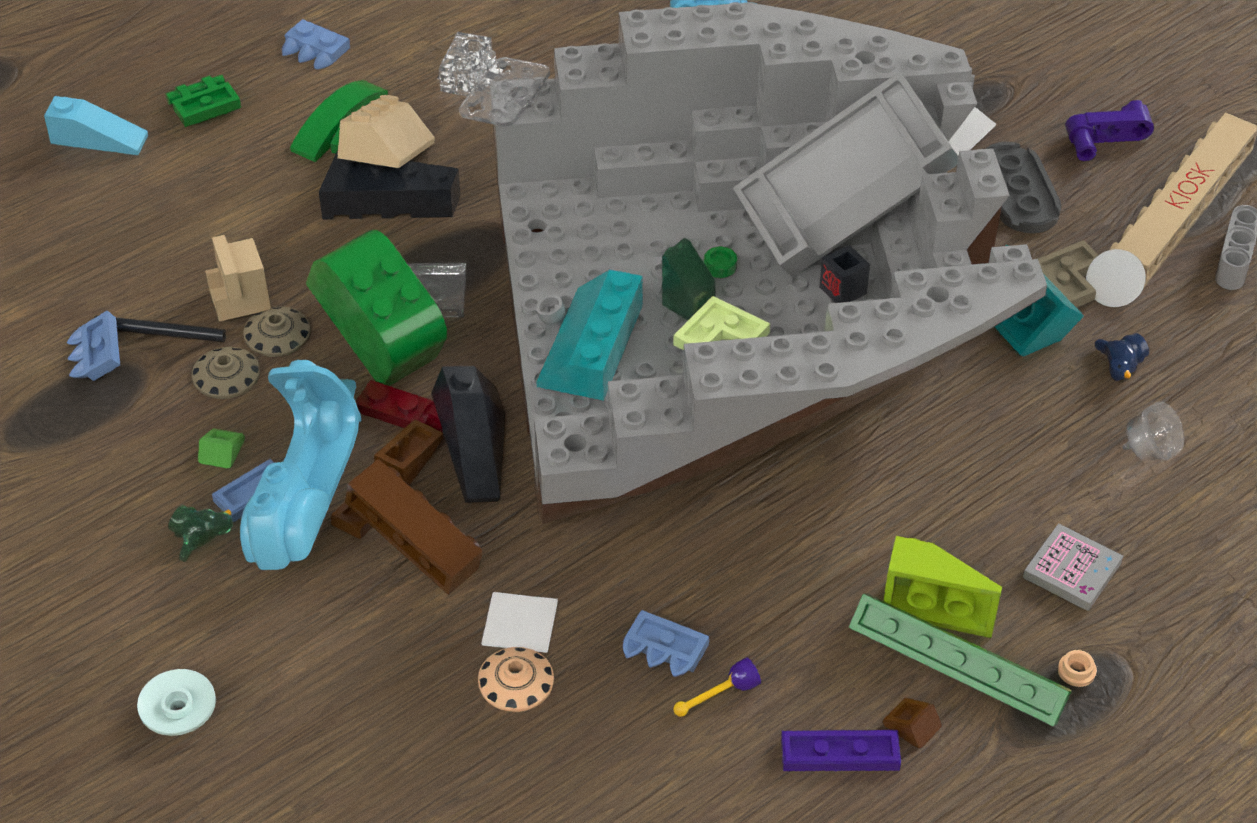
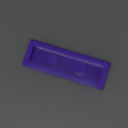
[781,730,901,771]

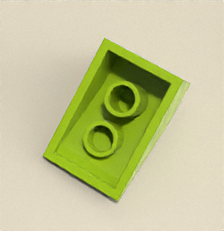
[884,536,1002,638]

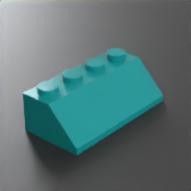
[536,269,643,401]

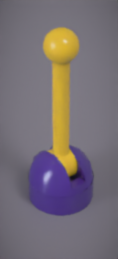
[673,657,761,717]

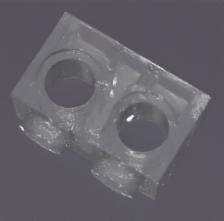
[439,32,496,98]

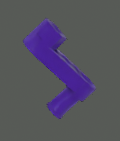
[1065,100,1154,161]

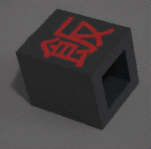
[819,245,870,303]

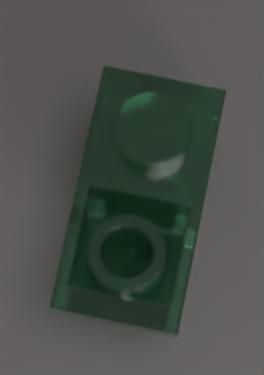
[661,238,716,320]

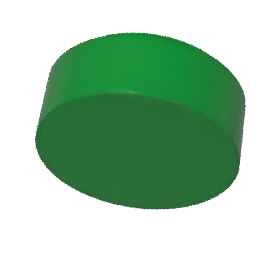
[704,246,737,278]

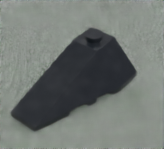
[431,366,505,503]

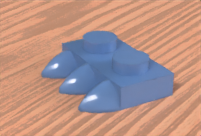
[282,19,350,70]
[67,311,120,381]
[623,610,709,677]

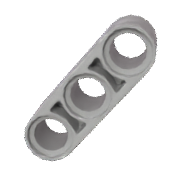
[1215,205,1257,290]

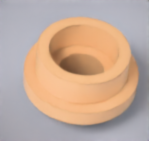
[1058,650,1097,687]

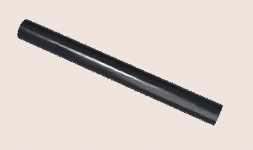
[94,315,226,342]

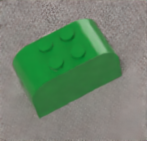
[306,229,447,386]

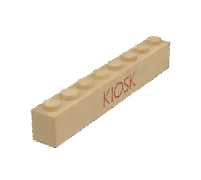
[1110,112,1257,287]

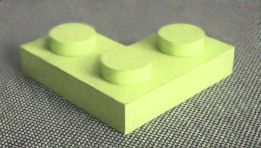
[673,296,770,350]

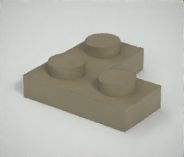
[1038,240,1099,308]

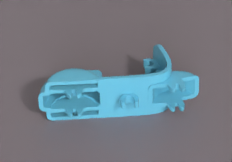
[240,360,361,570]

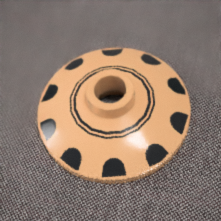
[478,647,554,712]

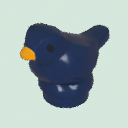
[1094,333,1149,381]

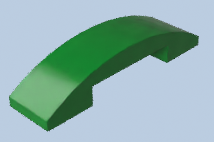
[290,80,388,162]

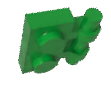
[165,74,241,127]

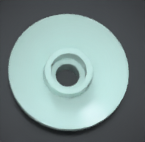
[137,669,216,736]

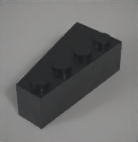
[319,150,461,220]

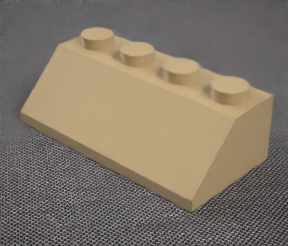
[338,95,435,168]

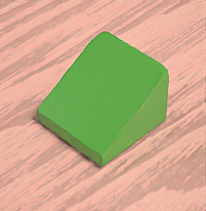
[198,428,245,468]

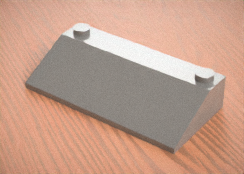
[733,71,958,277]

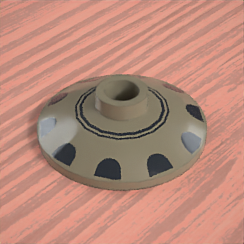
[244,306,311,357]
[192,347,260,399]

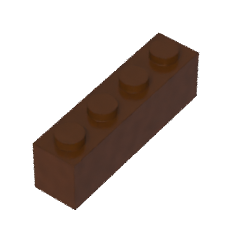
[345,459,483,595]

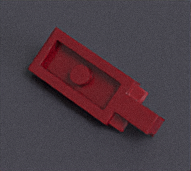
[355,380,443,432]

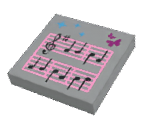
[1023,523,1123,611]

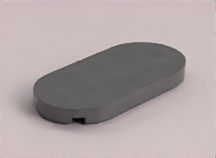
[986,142,1061,233]

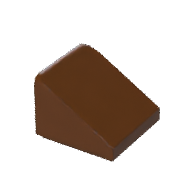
[882,697,942,748]

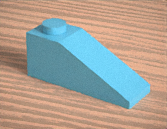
[44,96,148,155]

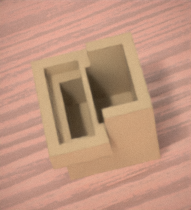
[205,235,271,322]

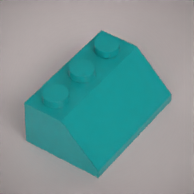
[994,244,1084,357]

